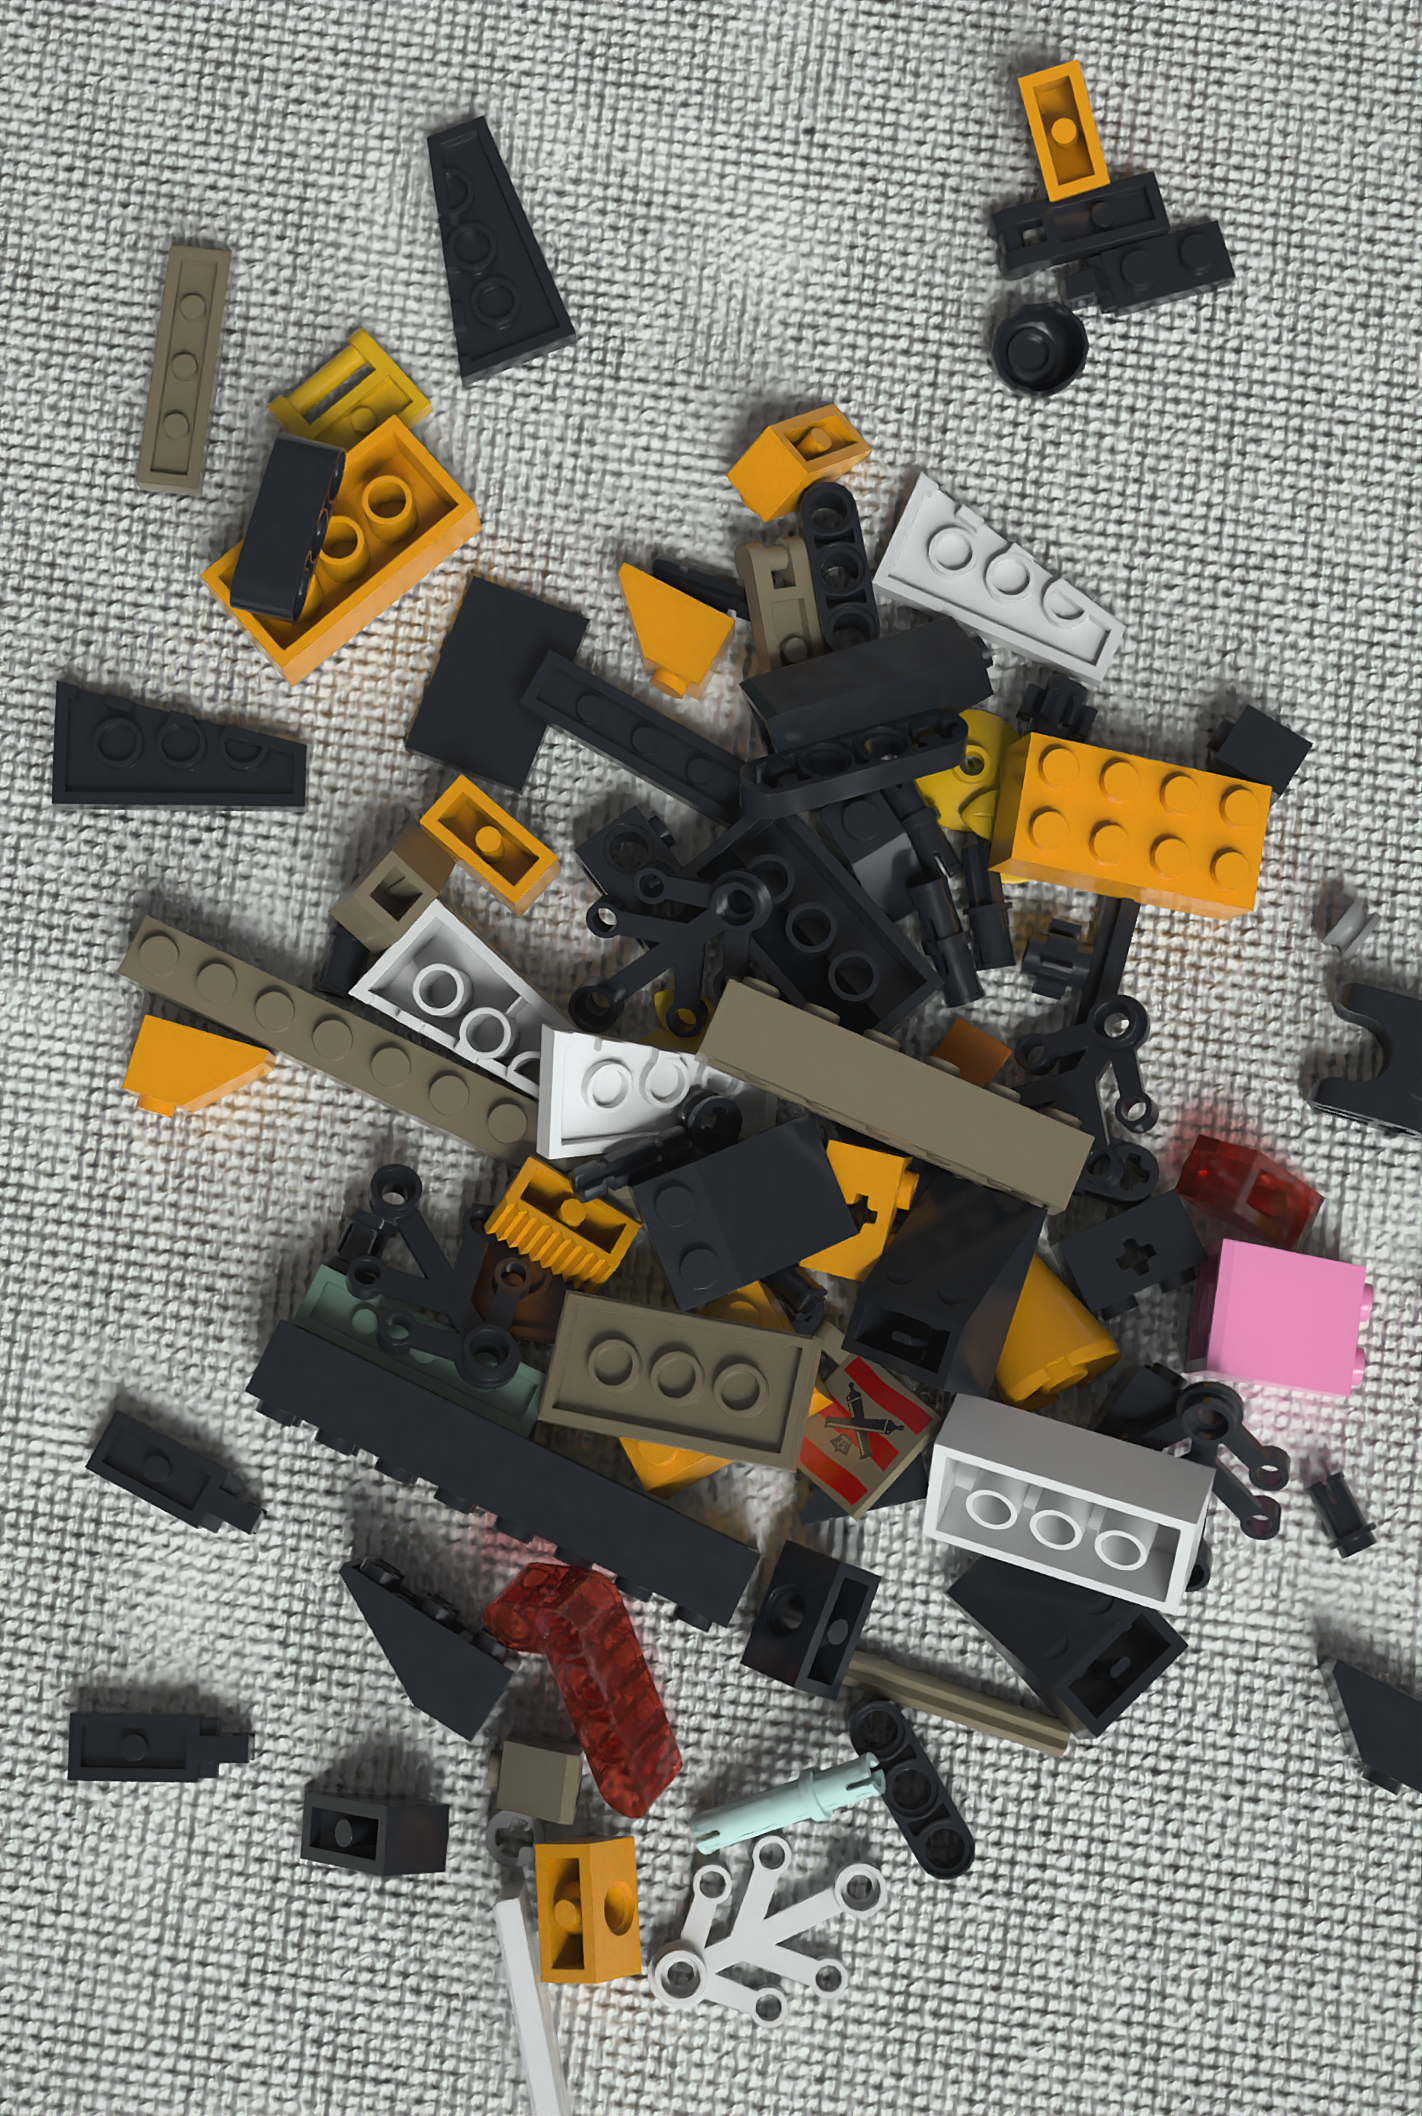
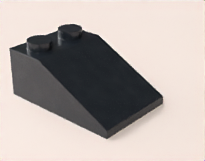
[627,1112,859,1312]

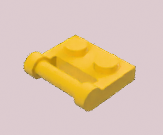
[266,327,433,453]

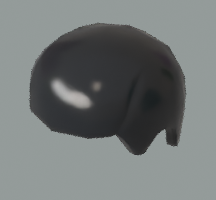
[990,301,1090,399]

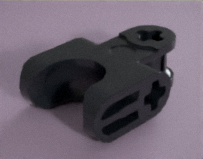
[1307,983,1422,1139]

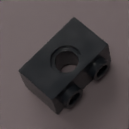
[740,1539,882,1702]

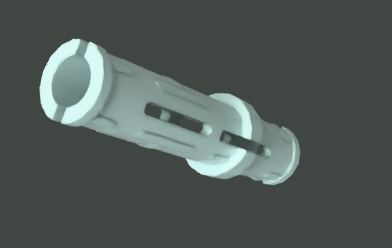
[690,1752,886,1855]

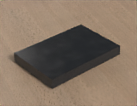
[404,576,591,795]

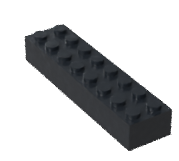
[244,1319,762,1633]

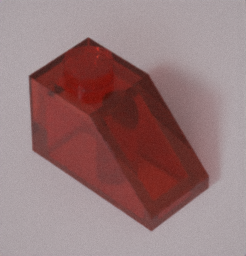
[1175,1134,1325,1254]

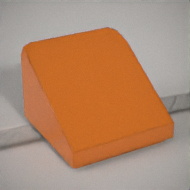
[931,1018,1013,1088]

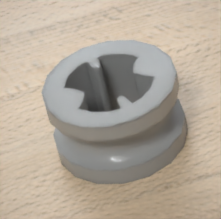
[1321,897,1382,961]
[485,1809,545,1868]

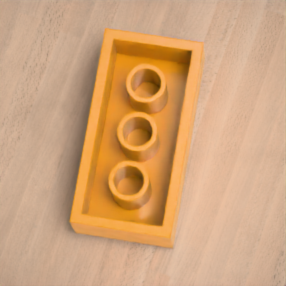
[200,414,482,688]
[987,732,1272,921]

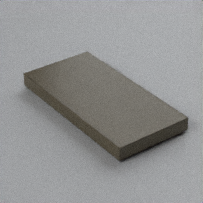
[537,1290,824,1473]

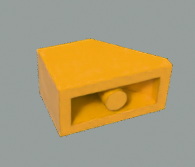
[1018,59,1111,203]
[726,403,873,523]
[618,562,735,701]
[121,1014,277,1119]

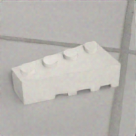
[348,899,585,1099]

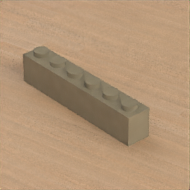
[694,977,1095,1216]

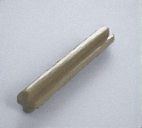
[843,1649,1071,1757]

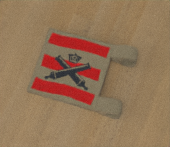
[797,1320,945,1522]

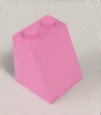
[1184,1239,1373,1398]

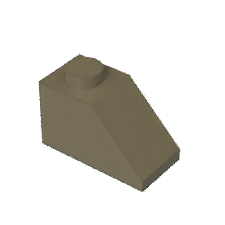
[486,1734,586,1825]

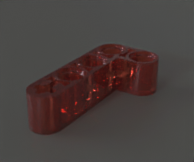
[483,1562,683,1818]

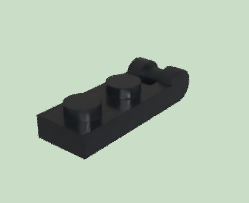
[987,171,1171,281]

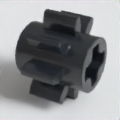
[1016,675,1098,744]
[1019,917,1094,1000]

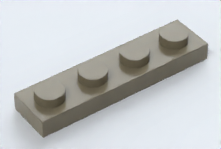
[136,245,235,497]

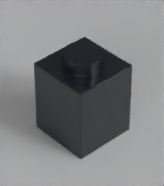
[1205,704,1313,809]

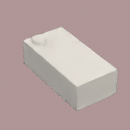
[922,1393,1216,1616]

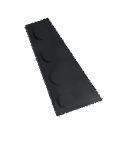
[426,115,577,387]
[51,680,310,812]

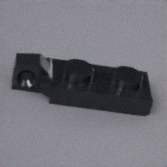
[1059,220,1236,318]
[85,1410,268,1535]
[67,1711,256,1783]

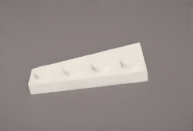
[872,472,1126,689]
[537,1024,777,1159]

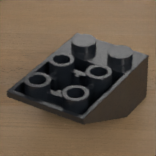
[841,1172,1048,1398]
[338,1555,522,1742]
[944,1555,1189,1740]

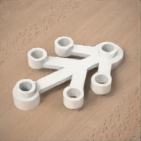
[648,1833,887,2028]

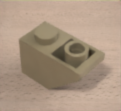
[328,820,456,955]

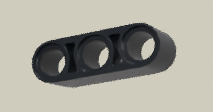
[230,431,346,624]
[798,482,880,654]
[846,1696,975,1880]

